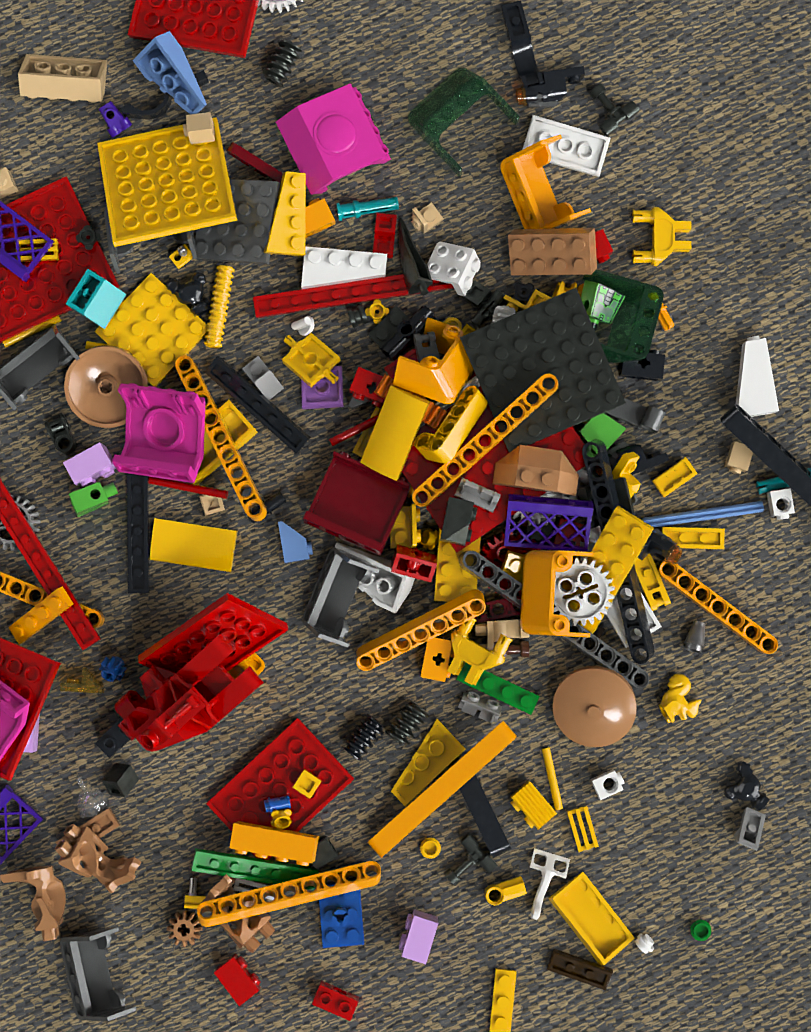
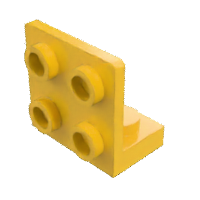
[390,504,421,549]

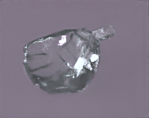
[76,777,108,818]

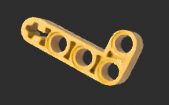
[414,386,488,463]

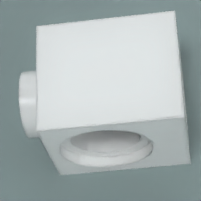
[767,488,795,520]
[590,769,624,800]

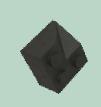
[440,497,477,546]

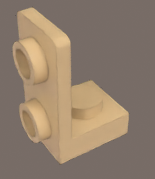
[411,202,444,234]

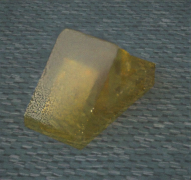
[60,667,105,694]

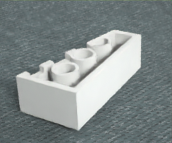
[301,246,387,289]

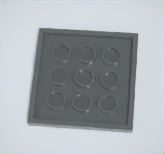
[192,179,281,265]

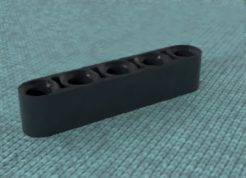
[449,762,512,858]

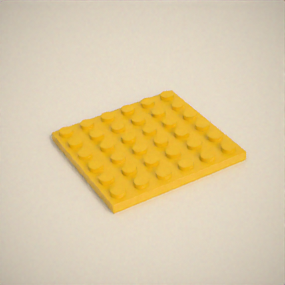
[97,117,237,247]

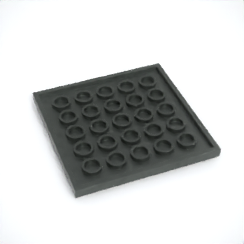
[460,288,626,453]

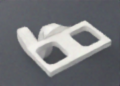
[530,848,570,920]

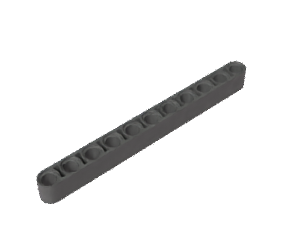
[459,551,649,688]

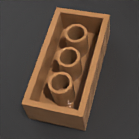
[508,228,597,275]

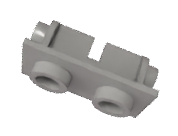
[454,478,501,513]
[458,692,502,723]

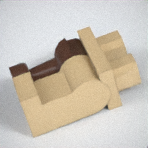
[475,619,529,658]

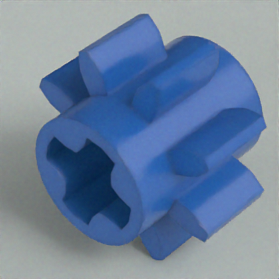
[99,656,127,682]

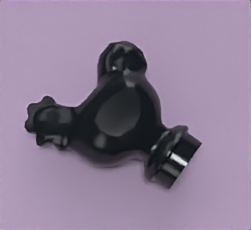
[166,272,209,317]
[724,761,770,811]

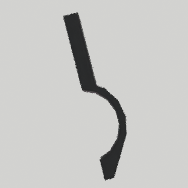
[501,0,544,88]
[120,70,209,120]

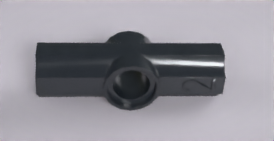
[381,306,436,361]

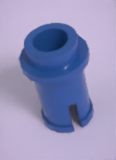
[264,795,291,813]

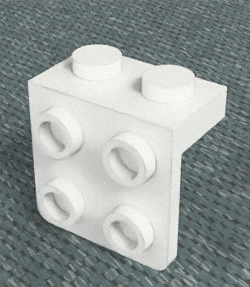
[427,242,480,296]

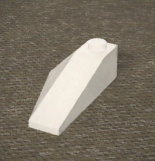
[335,543,415,613]

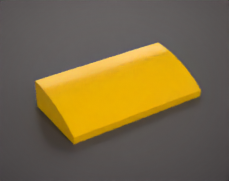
[360,385,430,481]
[193,400,258,485]
[150,518,238,572]
[548,872,635,965]

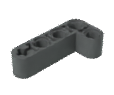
[604,398,665,434]

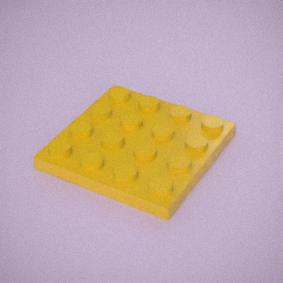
[94,273,209,387]

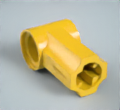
[484,876,527,906]

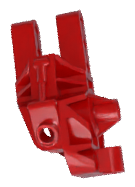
[115,634,264,752]

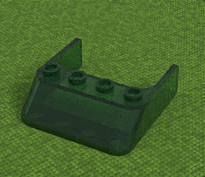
[408,68,519,177]
[582,269,664,363]

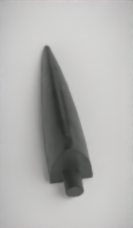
[399,217,433,296]

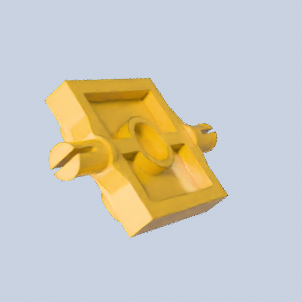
[282,333,341,388]

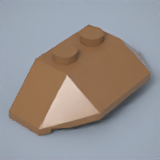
[493,445,579,496]

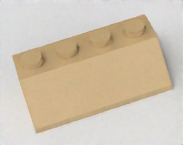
[18,54,107,103]

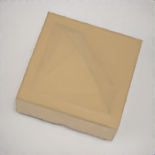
[199,494,225,516]

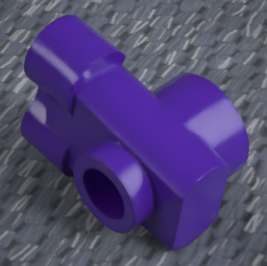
[99,101,132,138]

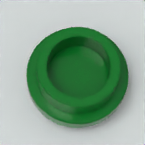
[690,919,711,941]

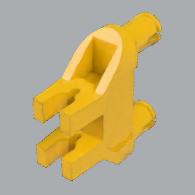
[632,207,691,266]
[447,618,512,685]

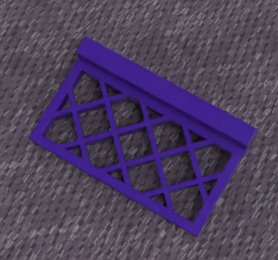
[0,201,54,282]
[504,494,593,552]
[0,784,43,865]

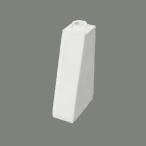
[736,336,779,417]

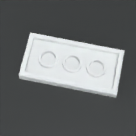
[522,115,611,177]

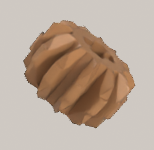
[167,910,203,947]

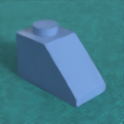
[278,521,313,563]

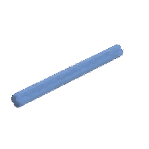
[642,501,764,527]

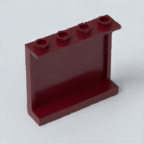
[303,451,411,556]

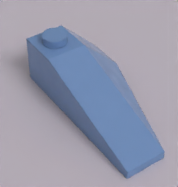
[133,31,207,115]

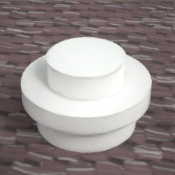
[635,933,654,954]

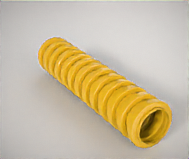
[204,265,235,349]

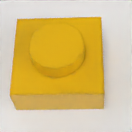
[293,769,322,799]

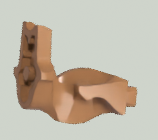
[55,824,141,893]
[0,865,66,941]
[201,874,275,953]

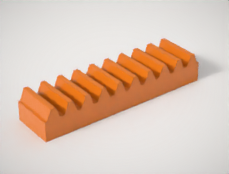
[374,374,449,431]

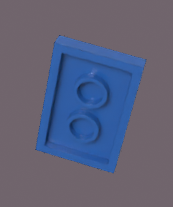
[319,883,365,948]

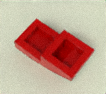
[372,213,397,259]

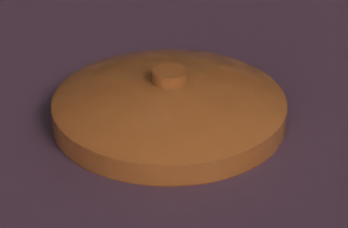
[64,345,148,428]
[553,666,637,747]

